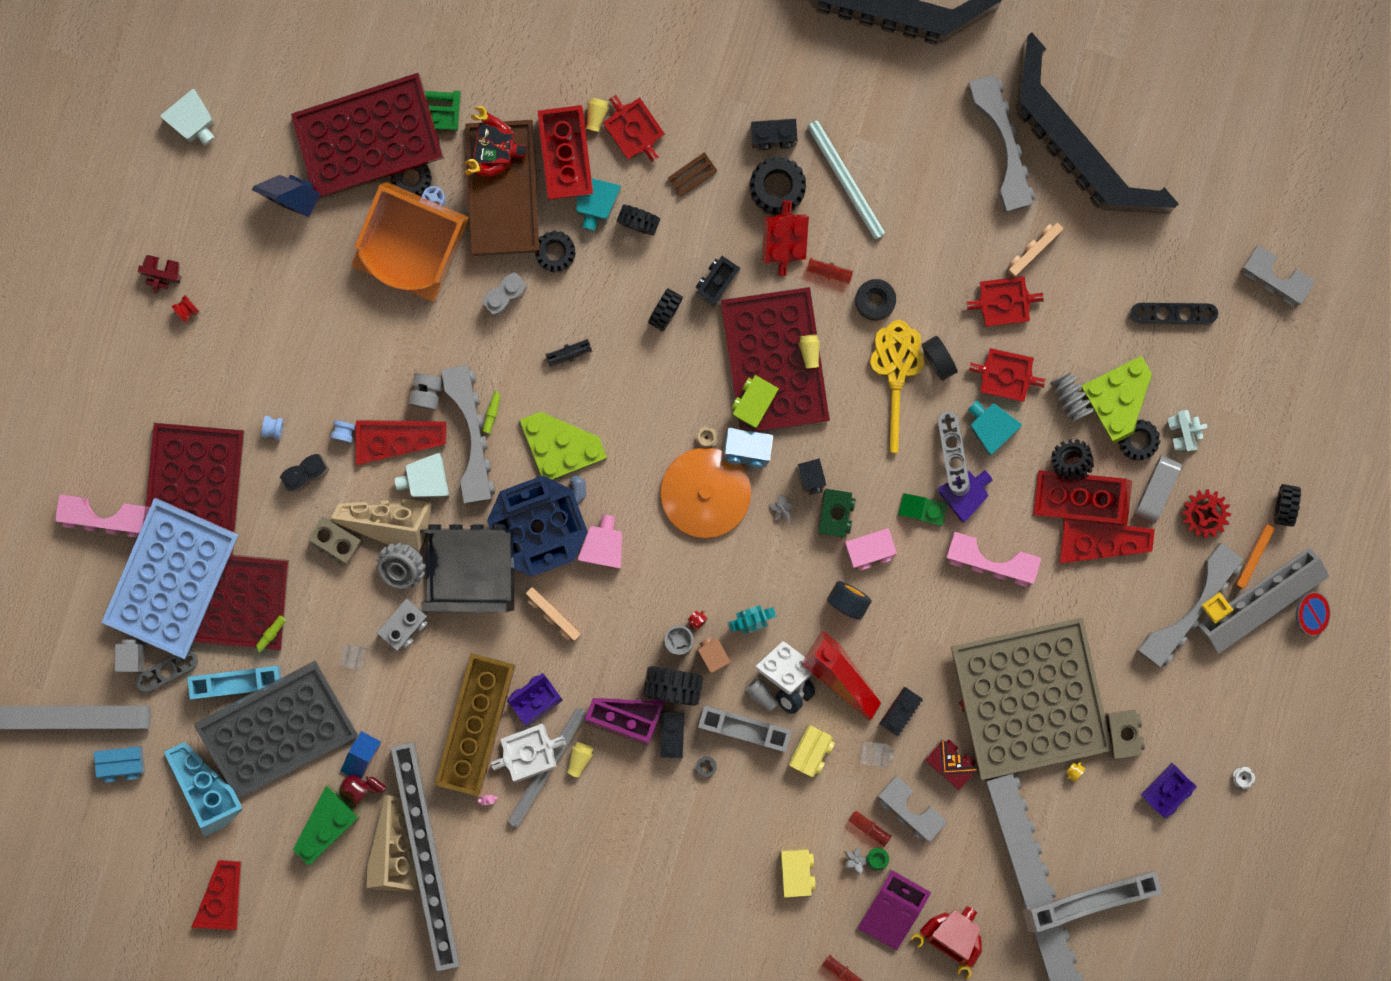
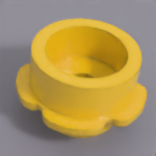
[1066,762,1086,783]

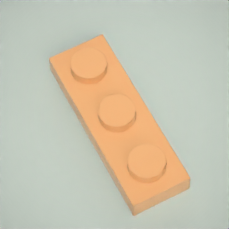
[1008,222,1064,278]
[526,587,581,641]

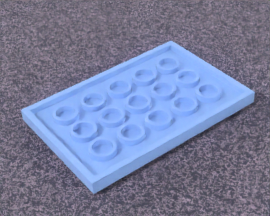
[101,498,239,659]

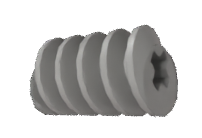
[1050,372,1094,422]

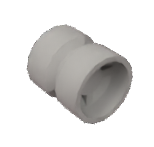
[408,373,443,410]
[664,625,694,655]

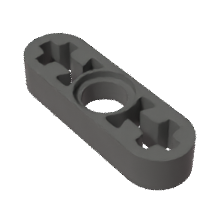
[136,650,198,692]

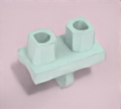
[1168,410,1208,451]

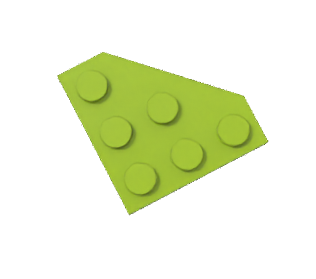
[1081,355,1152,444]
[520,411,607,480]

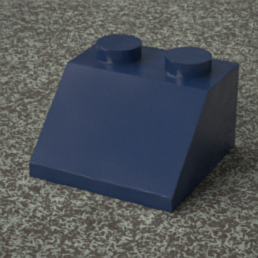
[252,175,321,217]

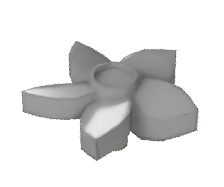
[770,495,794,521]
[844,848,867,875]

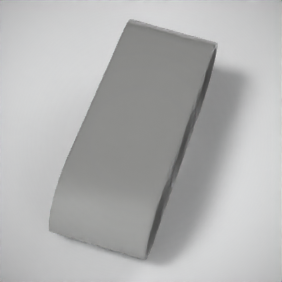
[1134,455,1182,524]

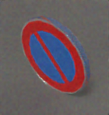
[1296,591,1331,637]

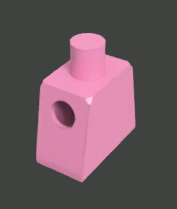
[578,514,622,569]

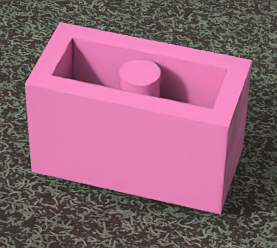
[845,528,897,571]

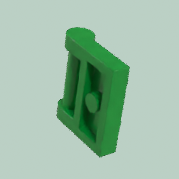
[425,90,461,131]

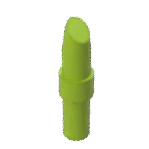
[482,391,501,434]
[256,615,286,653]

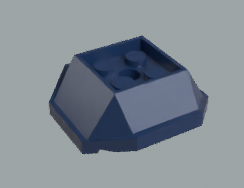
[487,475,588,577]

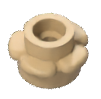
[696,426,718,448]

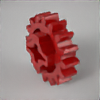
[1181,489,1231,538]

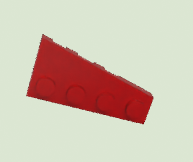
[356,420,447,465]
[1059,518,1155,563]

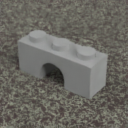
[1241,245,1316,307]
[878,775,948,842]

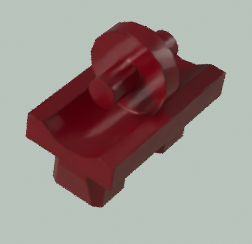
[137,255,182,294]

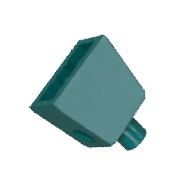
[576,178,621,231]
[967,400,1022,456]

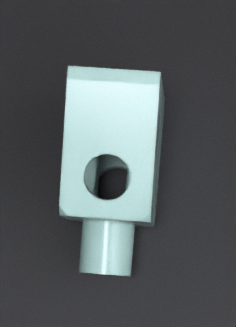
[160,89,215,146]
[395,453,450,498]

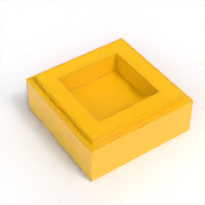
[1201,592,1233,624]

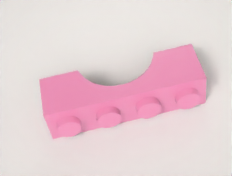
[55,494,150,538]
[945,532,1041,587]

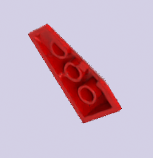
[801,630,881,721]

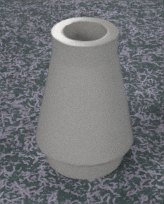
[745,678,778,711]

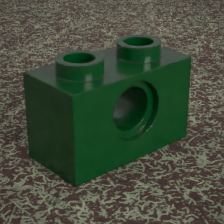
[818,489,856,538]

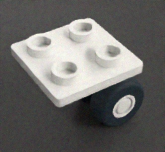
[756,642,815,714]

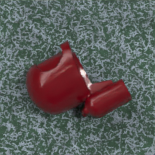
[339,775,387,808]

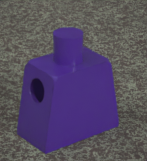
[936,470,993,523]

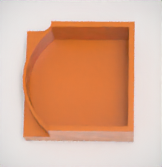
[351,182,470,302]

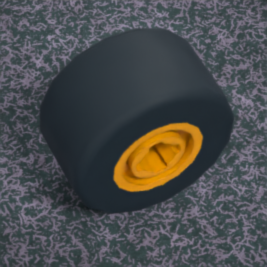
[827,581,872,620]

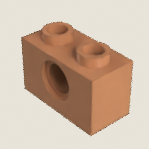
[698,637,731,673]

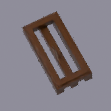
[668,152,718,197]

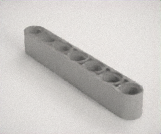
[0,706,151,729]

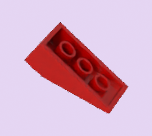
[537,105,593,200]
[1033,470,1132,526]

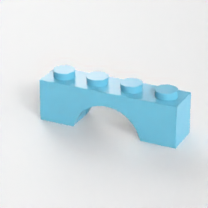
[187,665,282,699]

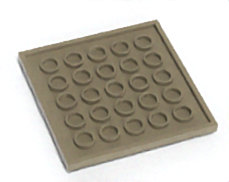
[951,618,1113,780]

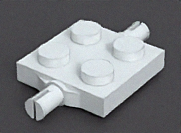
[491,724,566,783]

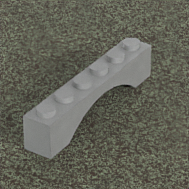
[967,74,1035,214]
[441,365,495,504]
[1136,543,1243,667]
[1022,871,1162,932]

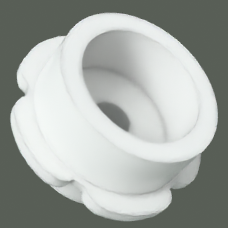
[1233,767,1255,789]

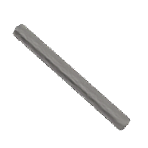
[508,708,587,827]

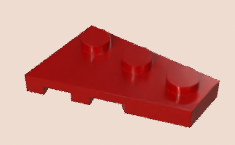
[191,860,242,930]

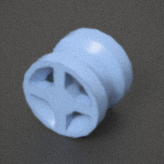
[422,186,446,206]
[261,416,284,441]
[330,420,356,443]

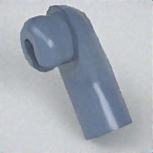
[570,475,586,504]

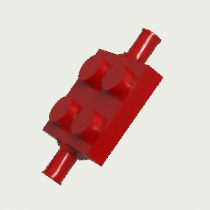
[603,95,665,163]
[762,200,809,276]
[966,276,1044,327]
[968,348,1046,402]

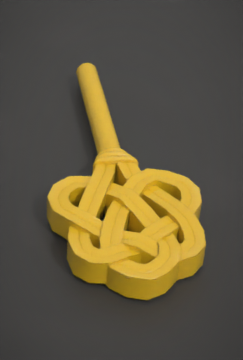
[870,320,924,453]

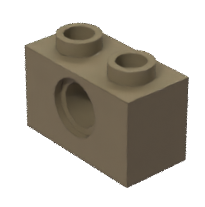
[1106,710,1145,759]

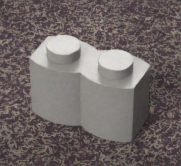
[482,272,528,317]

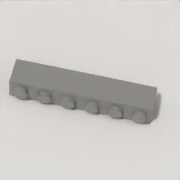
[1198,548,1329,654]

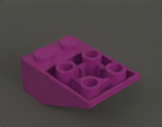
[857,869,931,951]

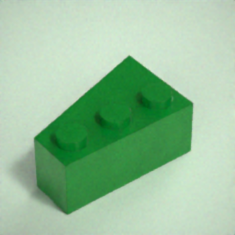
[293,784,360,866]

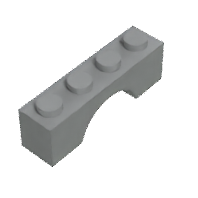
[698,705,792,752]

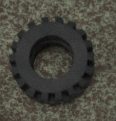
[749,156,806,215]
[643,666,703,706]

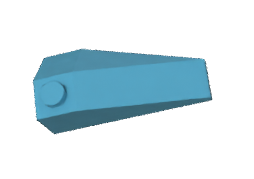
[164,742,243,837]

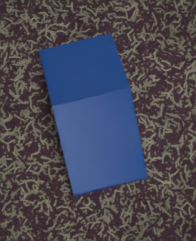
[340,731,381,779]

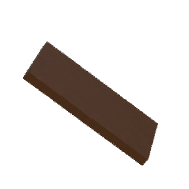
[465,120,540,256]

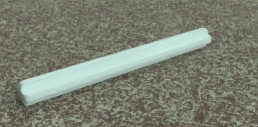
[808,120,885,240]

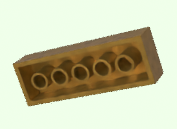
[434,653,516,797]

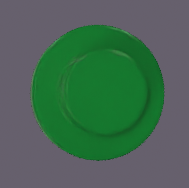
[867,848,889,870]

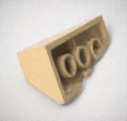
[331,499,431,552]
[366,795,419,892]

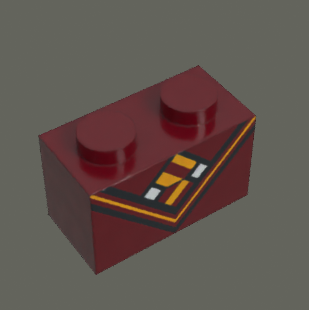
[924,739,977,790]

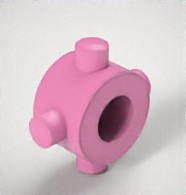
[478,794,497,806]

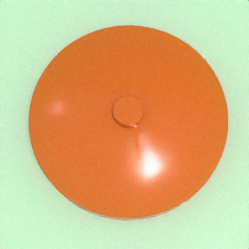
[661,448,751,538]

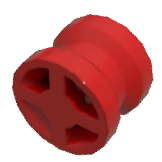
[171,295,200,323]

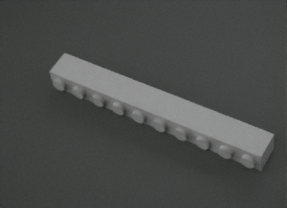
[391,742,461,971]
[985,773,1083,981]

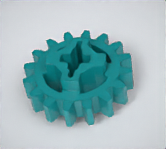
[727,605,777,635]

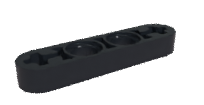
[1129,303,1219,325]

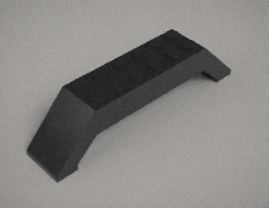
[809,0,1002,45]
[1016,32,1179,214]

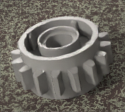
[376,543,426,590]

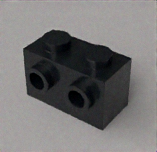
[751,119,798,150]
[695,255,741,308]

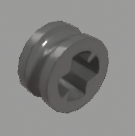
[696,756,717,777]

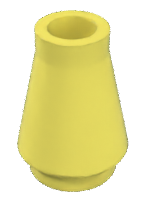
[586,97,609,132]
[798,335,820,368]
[567,742,593,777]

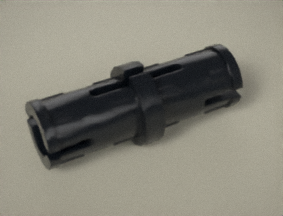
[545,338,593,367]

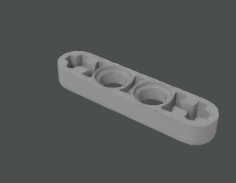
[938,411,970,496]

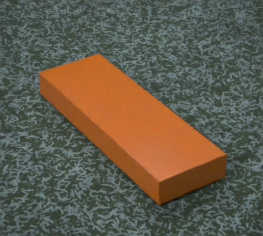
[1234,524,1275,589]

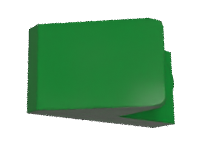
[898,493,947,526]

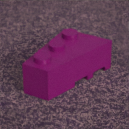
[584,698,664,746]

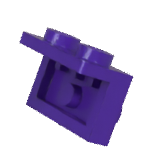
[507,673,563,727]
[1141,762,1197,819]

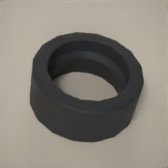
[921,336,958,381]

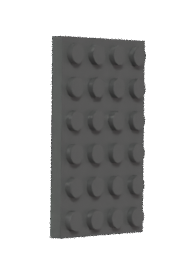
[194,660,358,799]

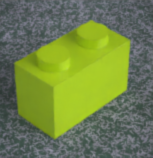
[731,375,779,429]

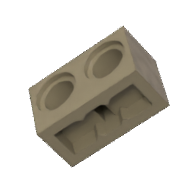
[308,516,363,565]

